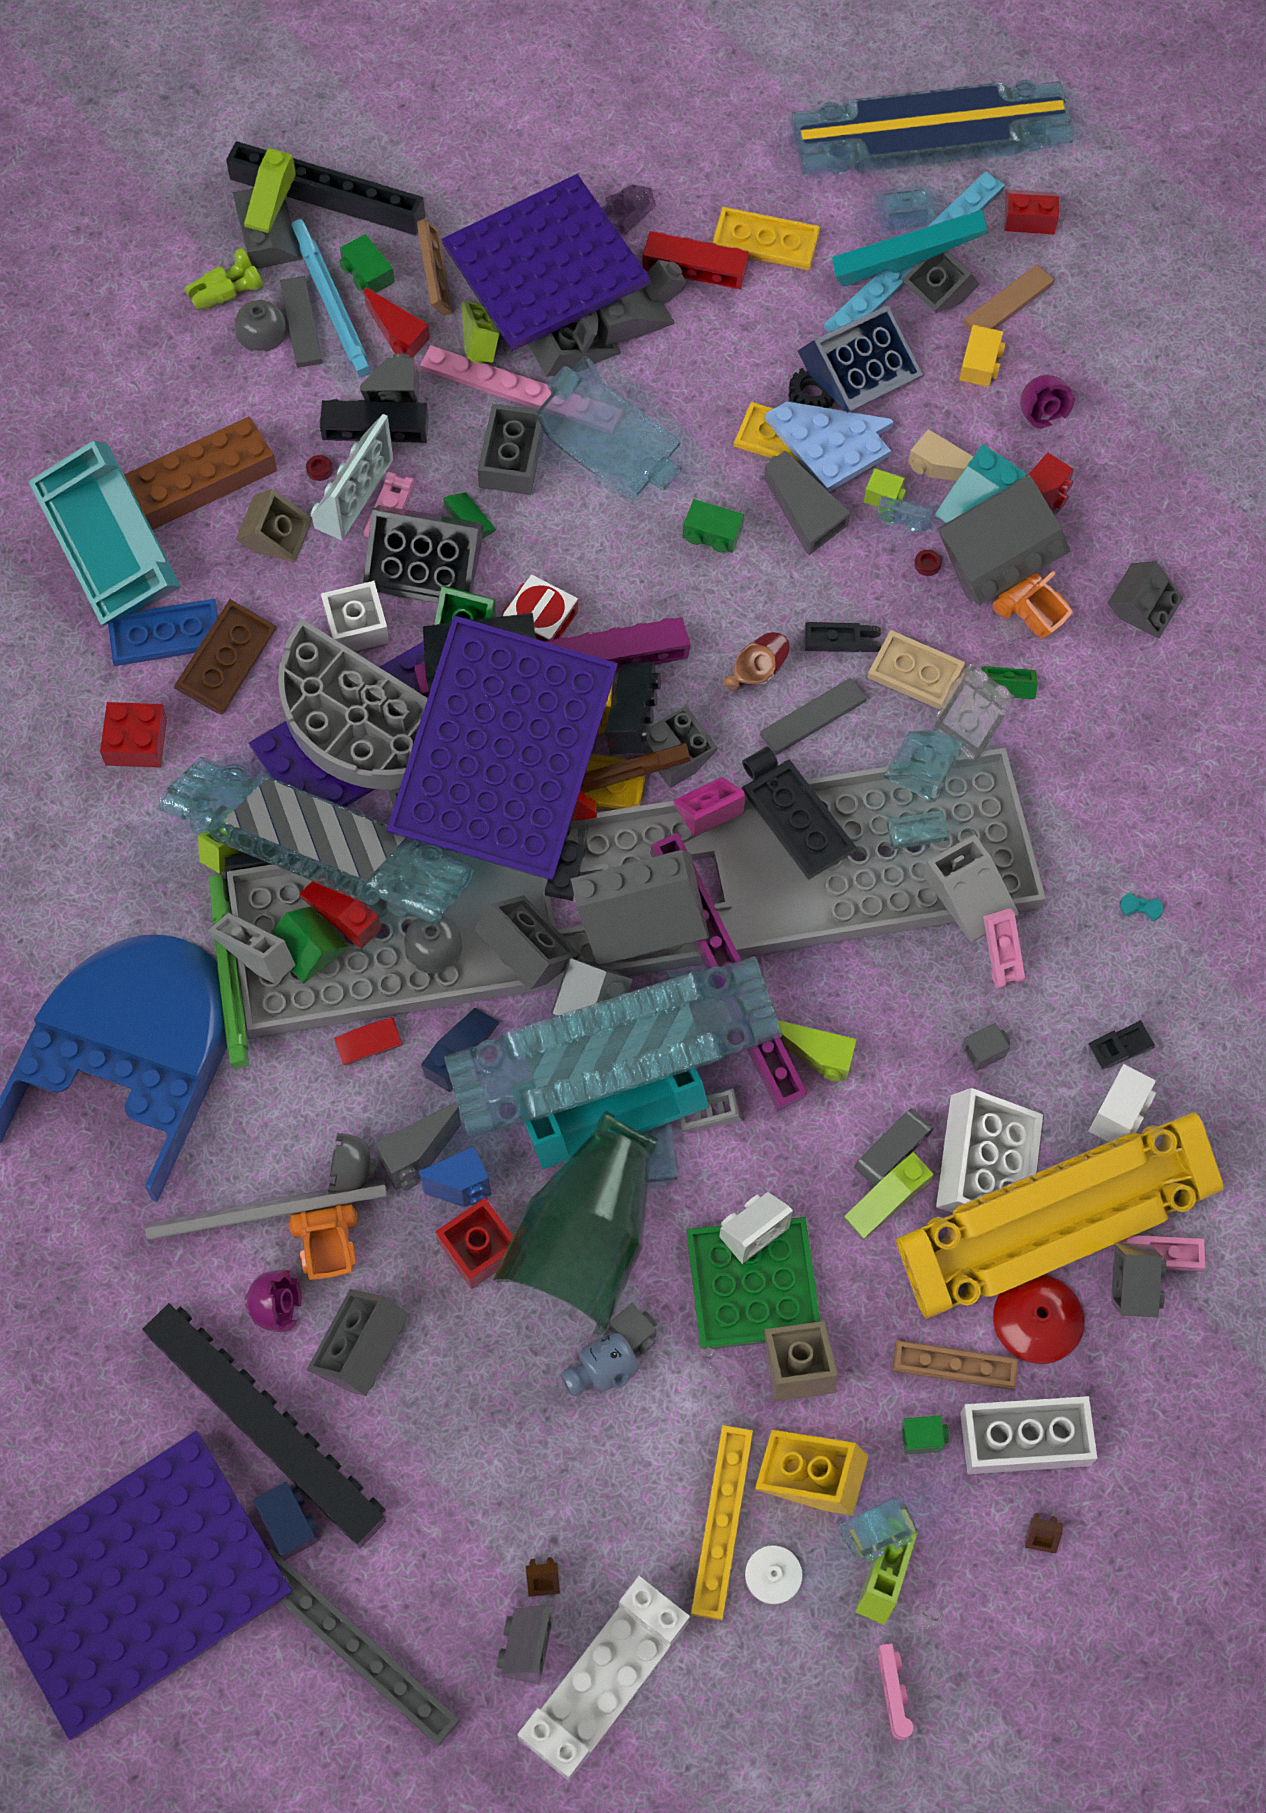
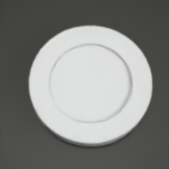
[745,1546,802,1604]

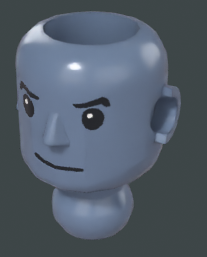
[561,1332,639,1396]

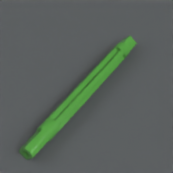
[209,874,249,1070]

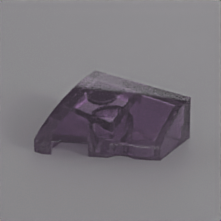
[602,184,656,234]

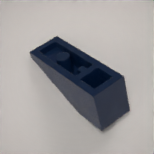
[421,1008,499,1092]

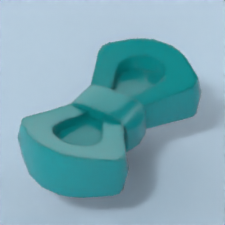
[1120,893,1163,921]

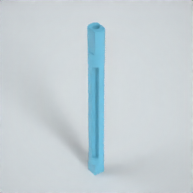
[291,219,372,377]

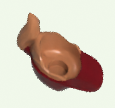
[723,632,790,692]

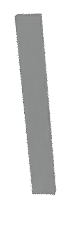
[145,1179,387,1240]

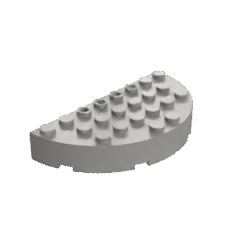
[278,619,428,790]

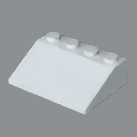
[936,1088,1043,1213]

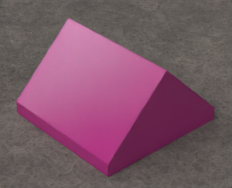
[673,777,745,837]

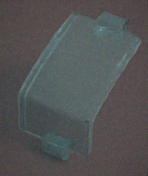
[536,355,682,500]

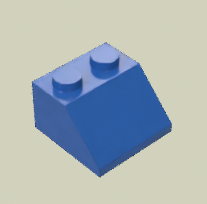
[419,1146,491,1207]

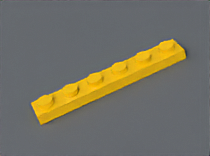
[691,1425,753,1621]

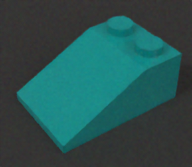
[934,444,1027,523]

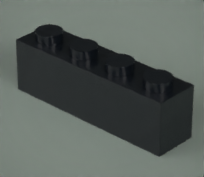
[320,399,429,443]
[605,662,661,754]

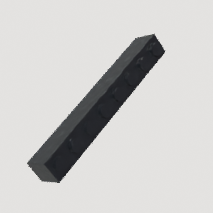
[226,141,425,236]

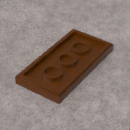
[174,599,277,715]

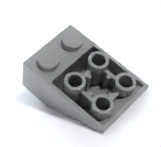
[923,834,1019,943]

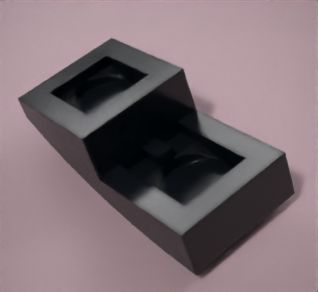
[1088,1020,1155,1070]

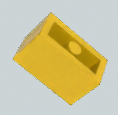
[959,325,1006,387]

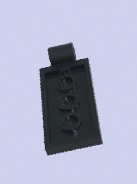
[741,746,856,880]

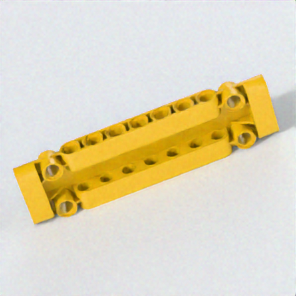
[896,1112,1224,1319]

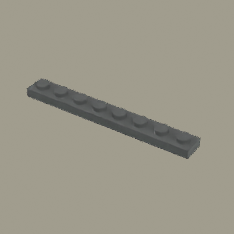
[269,1548,460,1747]

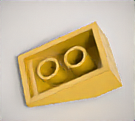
[755,1430,869,1516]

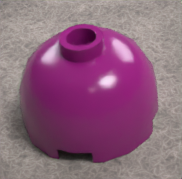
[1020,374,1075,429]
[245,1270,302,1332]

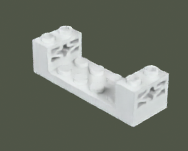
[517,1576,690,1782]

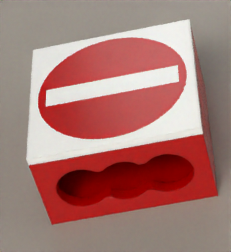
[502,574,578,642]

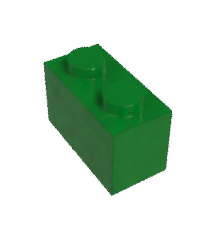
[339,234,395,293]
[682,499,744,553]

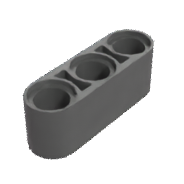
[854,1108,934,1187]

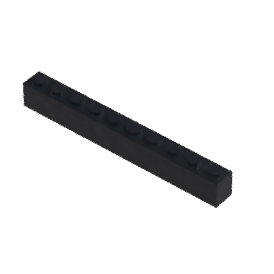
[142,1303,387,1549]

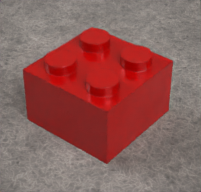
[100,702,167,768]
[435,1198,521,1289]

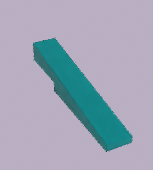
[832,210,989,287]

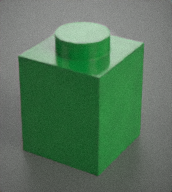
[901,1415,949,1455]

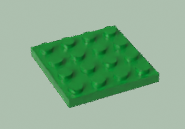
[686,1217,821,1350]

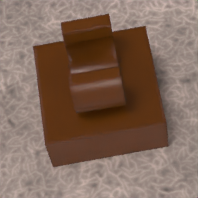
[1025,1513,1063,1554]
[526,1557,560,1597]

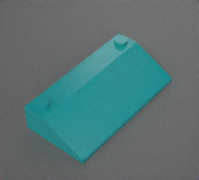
[28,440,181,625]
[511,1065,709,1170]

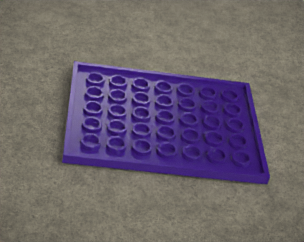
[386,615,618,881]
[0,1430,294,1741]

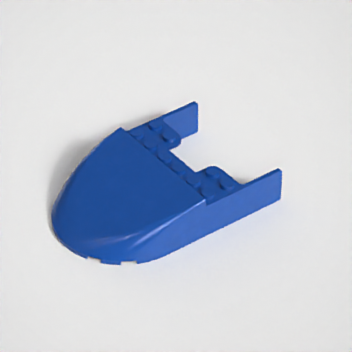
[0,935,227,1202]

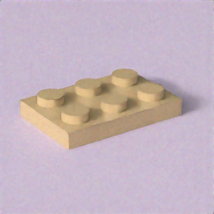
[867,630,965,711]

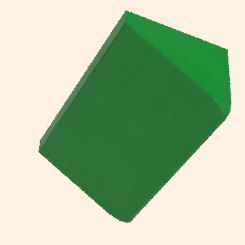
[443,492,496,539]
[981,666,1038,700]

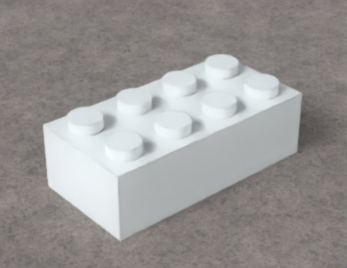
[960,1396,1097,1474]

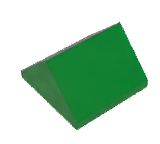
[434,586,496,625]
[272,906,349,984]

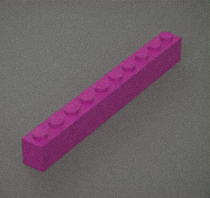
[414,617,691,698]
[650,833,807,1111]

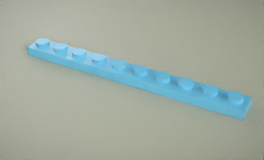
[824,172,1005,332]

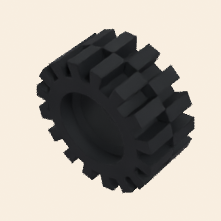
[788,368,834,408]

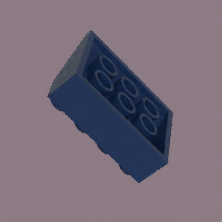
[797,305,923,413]

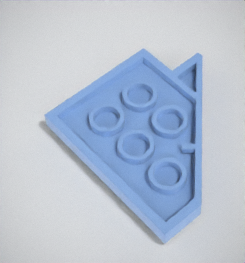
[765,401,893,492]

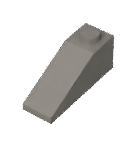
[208,913,296,984]

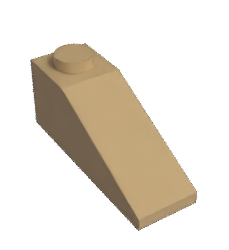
[908,429,973,481]

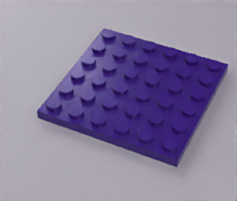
[442,173,651,351]

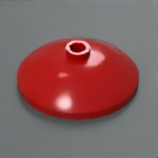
[993,1275,1084,1364]

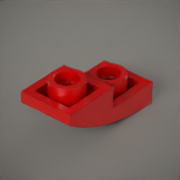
[334,1017,403,1066]

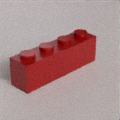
[642,231,749,290]

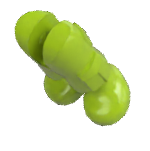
[184,247,263,310]

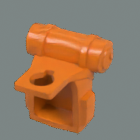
[993,571,1073,639]
[288,1203,358,1280]

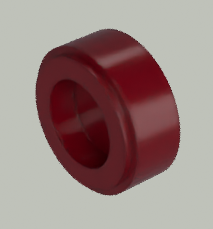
[306,455,333,481]
[914,549,942,576]

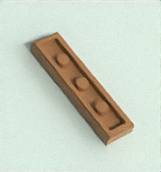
[417,219,452,315]
[963,264,1054,331]
[892,1340,1018,1390]

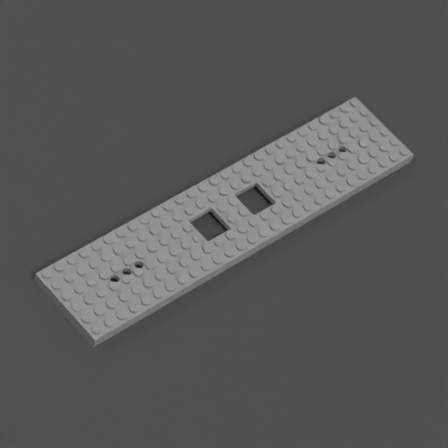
[227,748,1046,1038]

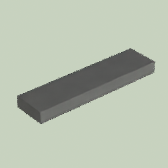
[280,276,323,368]
[760,678,866,755]

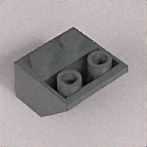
[1108,561,1183,638]
[643,706,718,788]

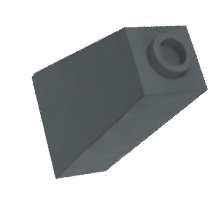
[764,451,850,555]

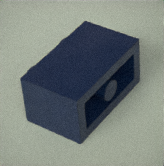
[253,1481,319,1560]

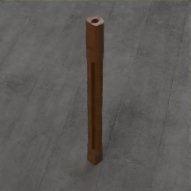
[580,743,691,793]

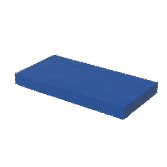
[108,599,218,666]

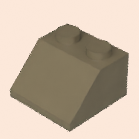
[236,489,312,562]
[764,1321,838,1402]

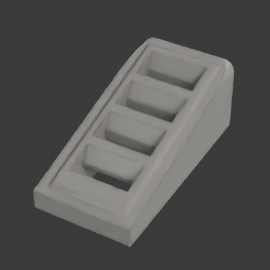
[680,1089,743,1132]

